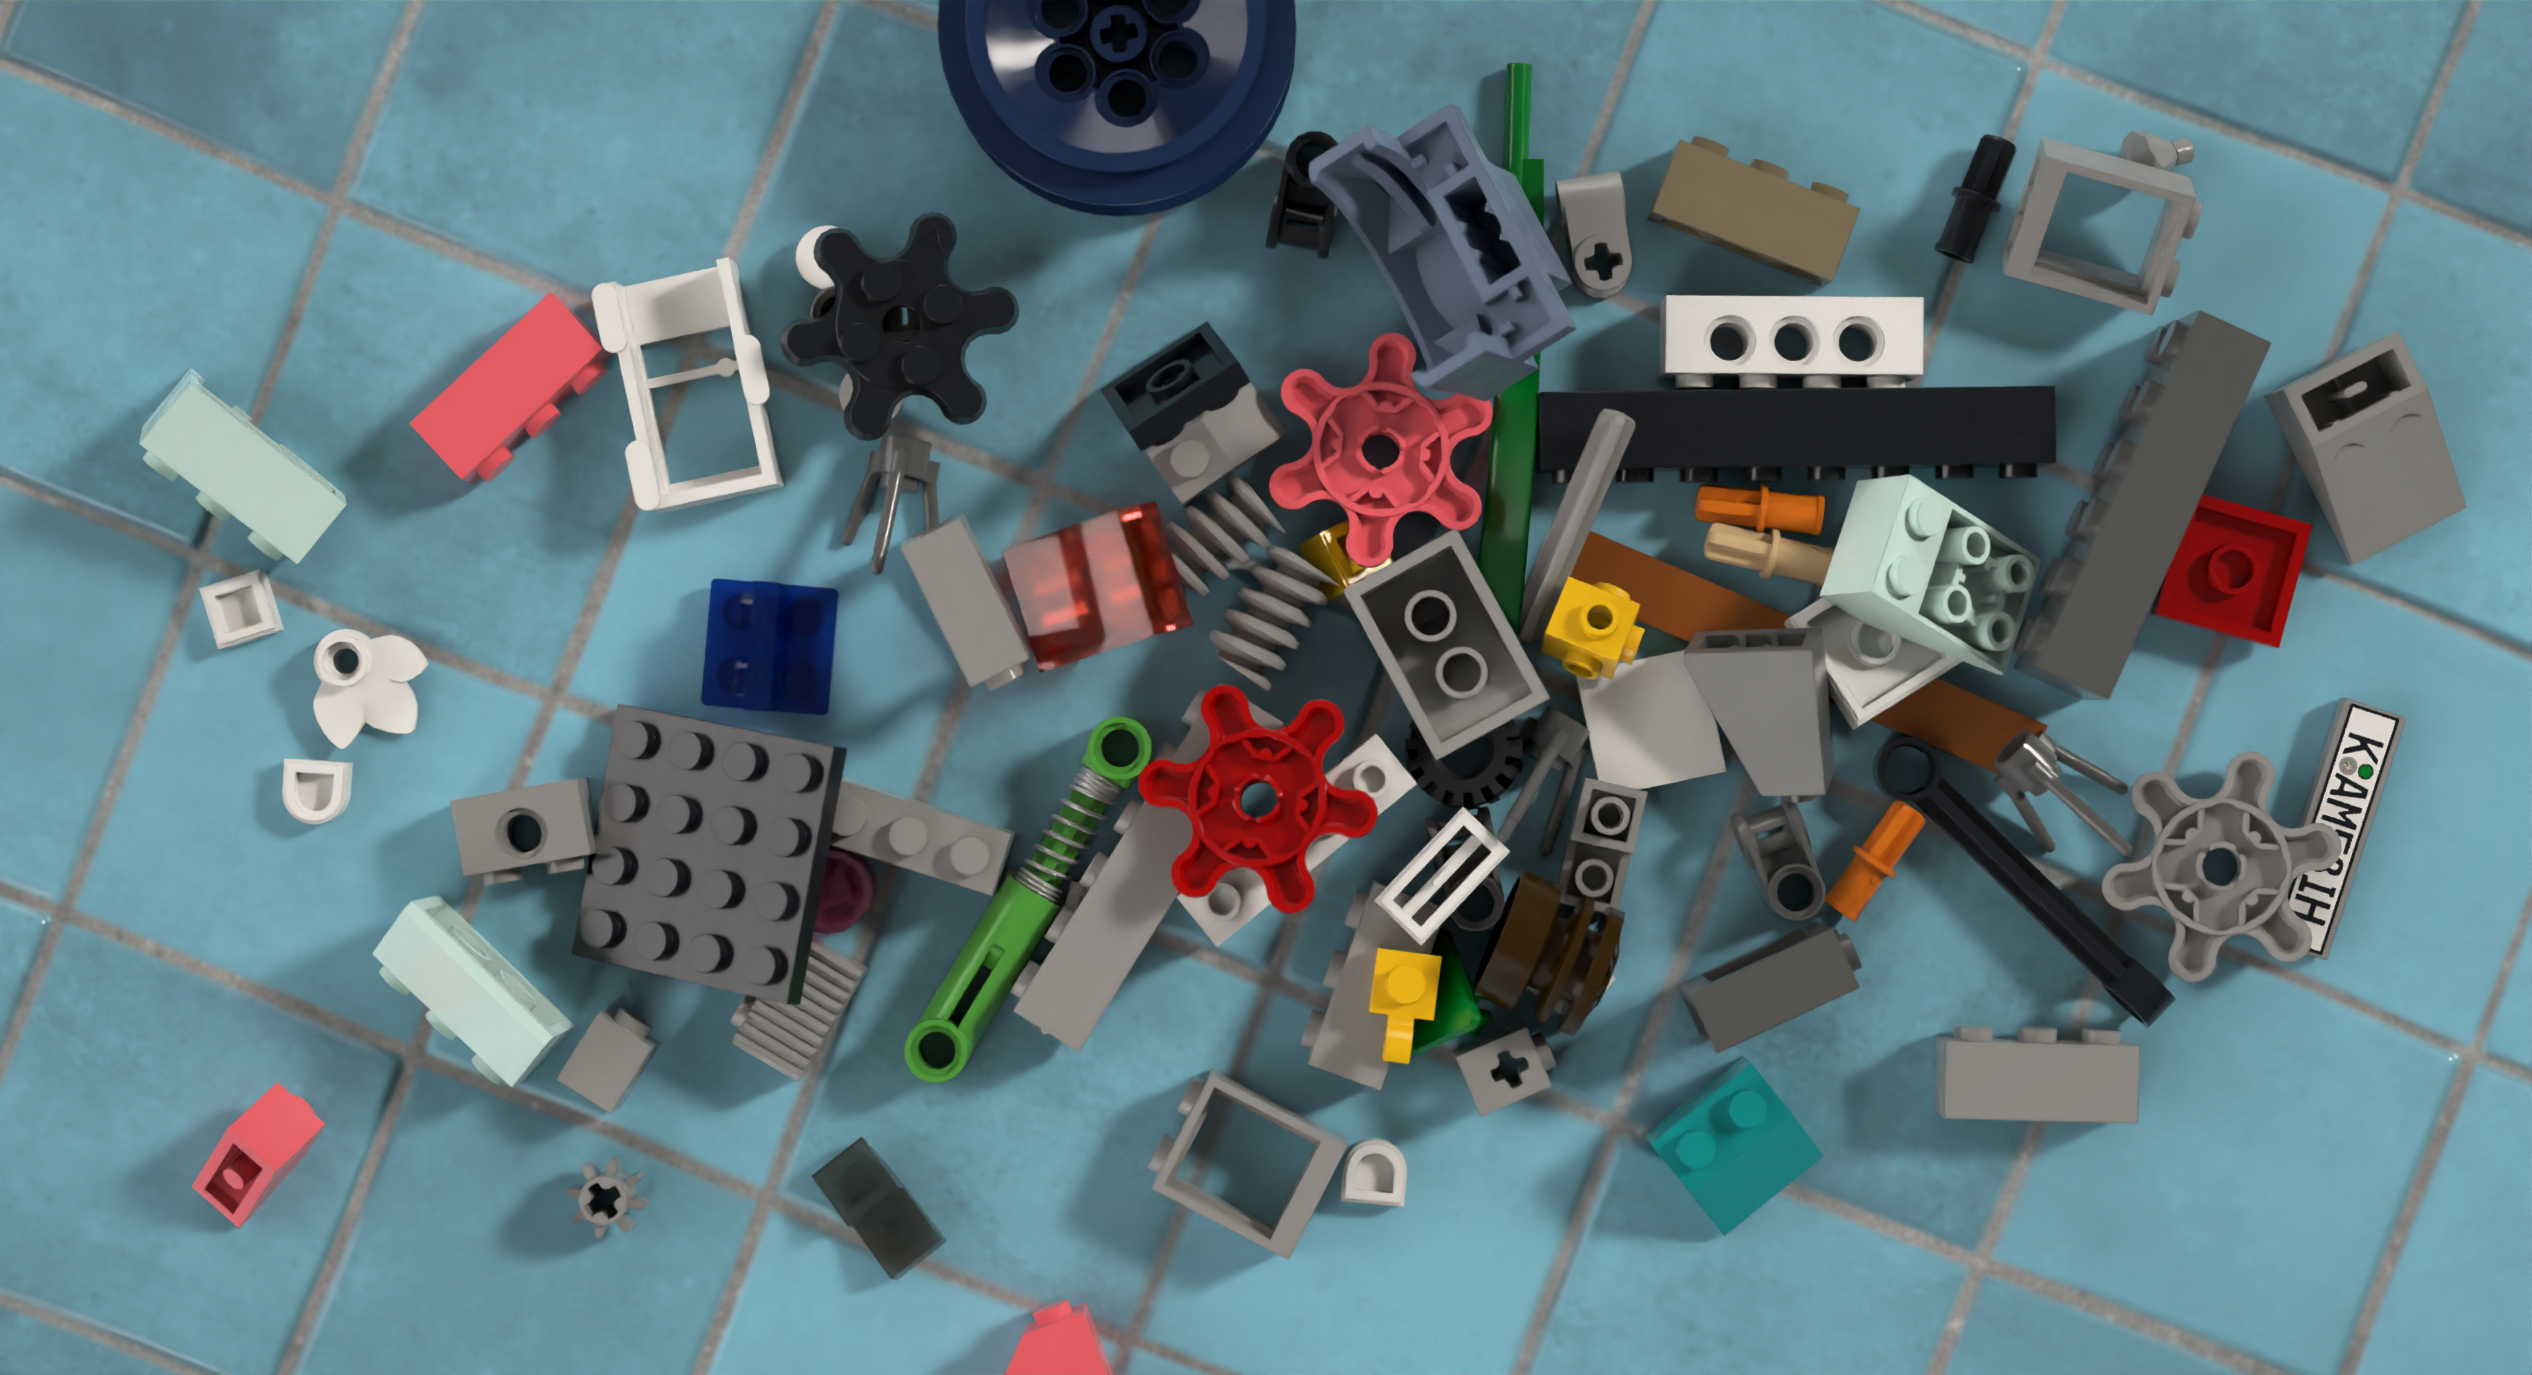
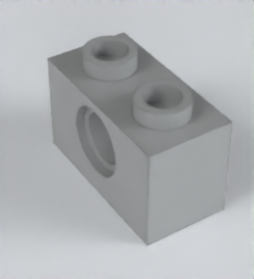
[450,777,597,886]

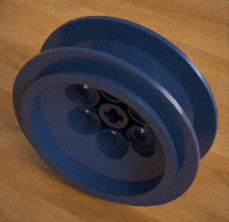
[937,0,1296,217]

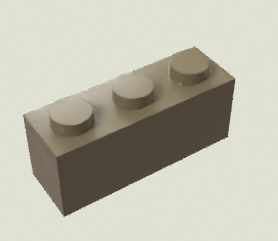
[1647,136,1860,287]

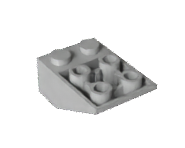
[2264,331,2467,566]

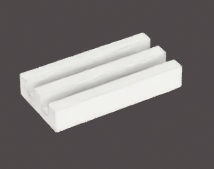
[1374,807,1510,945]

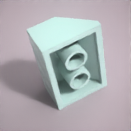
[372,895,576,1088]

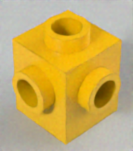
[1541,576,1645,680]

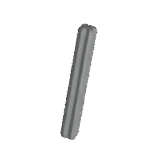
[1518,409,1636,643]

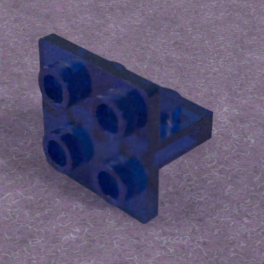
[701,578,839,715]

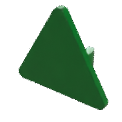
[1410,928,1492,1058]

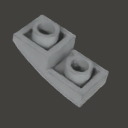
[1557,777,1648,913]

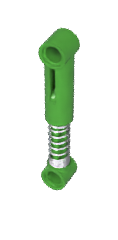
[904,716,1153,1083]

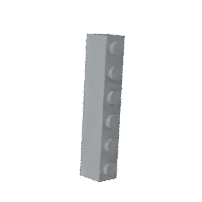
[1010,683,1285,1052]

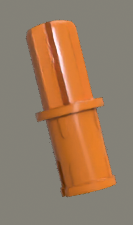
[1694,484,1825,536]
[1824,800,1925,922]

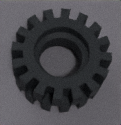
[1405,719,1525,810]

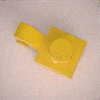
[1369,948,1442,1064]

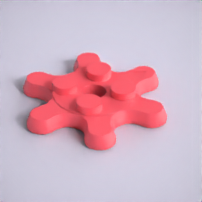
[1269,332,1493,568]

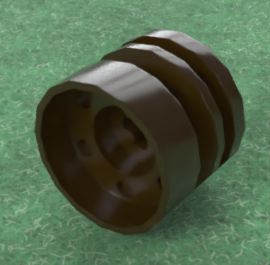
[1472,870,1625,1036]

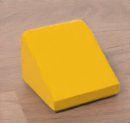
[1299,519,1393,600]

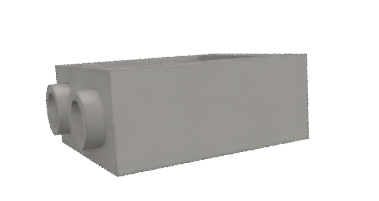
[2001,136,2202,316]
[900,512,1031,691]
[1147,1069,1348,1260]

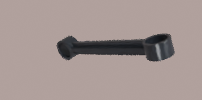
[1873,737,2176,1028]

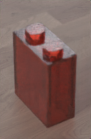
[1003,501,1193,673]

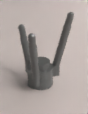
[841,434,940,575]
[1497,707,1591,856]
[1993,729,2133,856]

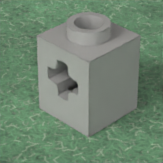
[556,1007,661,1113]
[1453,1022,1557,1117]

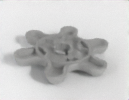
[2102,751,2342,982]

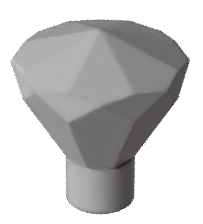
[2120,131,2194,171]

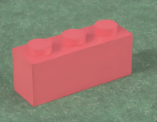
[409,292,613,483]

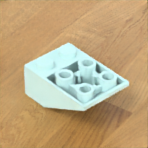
[1820,474,2042,675]

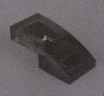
[812,1137,947,1280]

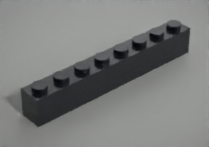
[1536,386,2056,485]

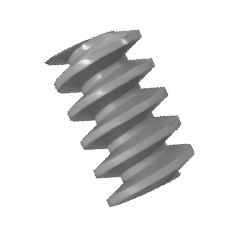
[1145,474,1286,611]
[1208,545,1340,691]

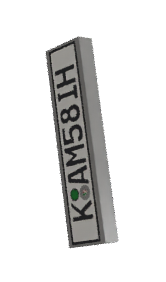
[2288,698,2406,960]

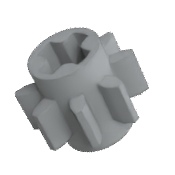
[566,1156,650,1238]

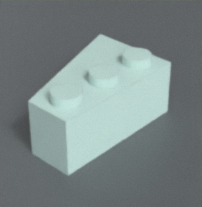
[139,368,347,564]

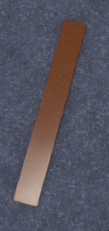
[1570,531,2048,775]

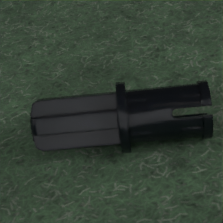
[1935,134,2017,264]

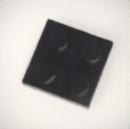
[1101,321,1251,452]

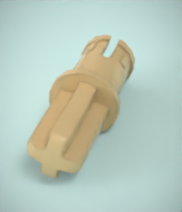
[1704,523,1834,587]

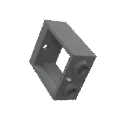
[1677,921,1862,1054]

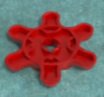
[1138,684,1378,914]

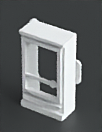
[592,257,785,513]

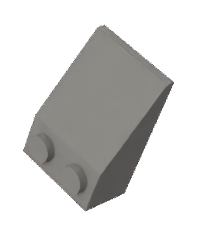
[1343,528,1550,761]

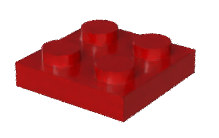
[2150,494,2313,648]

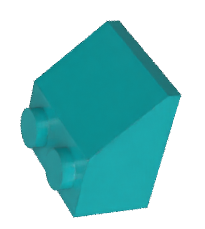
[1644,1056,1823,1236]

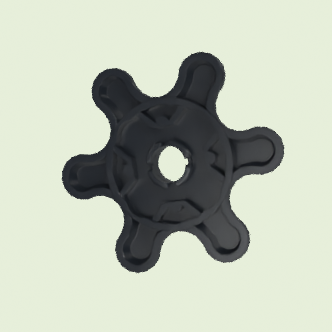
[781,212,1019,441]

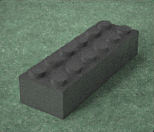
[2013,310,2271,700]

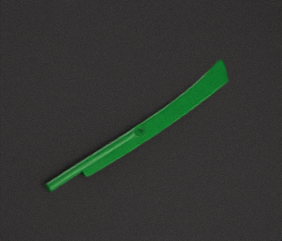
[1477,63,1544,639]

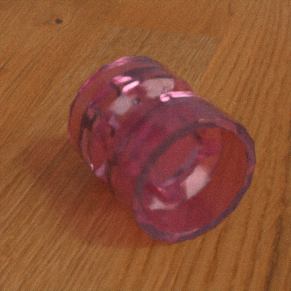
[814,847,879,934]

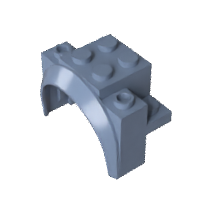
[1309,103,1577,402]

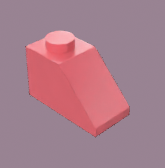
[192,1082,325,1228]
[1005,1299,1113,1375]

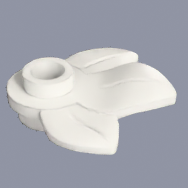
[313,629,429,749]

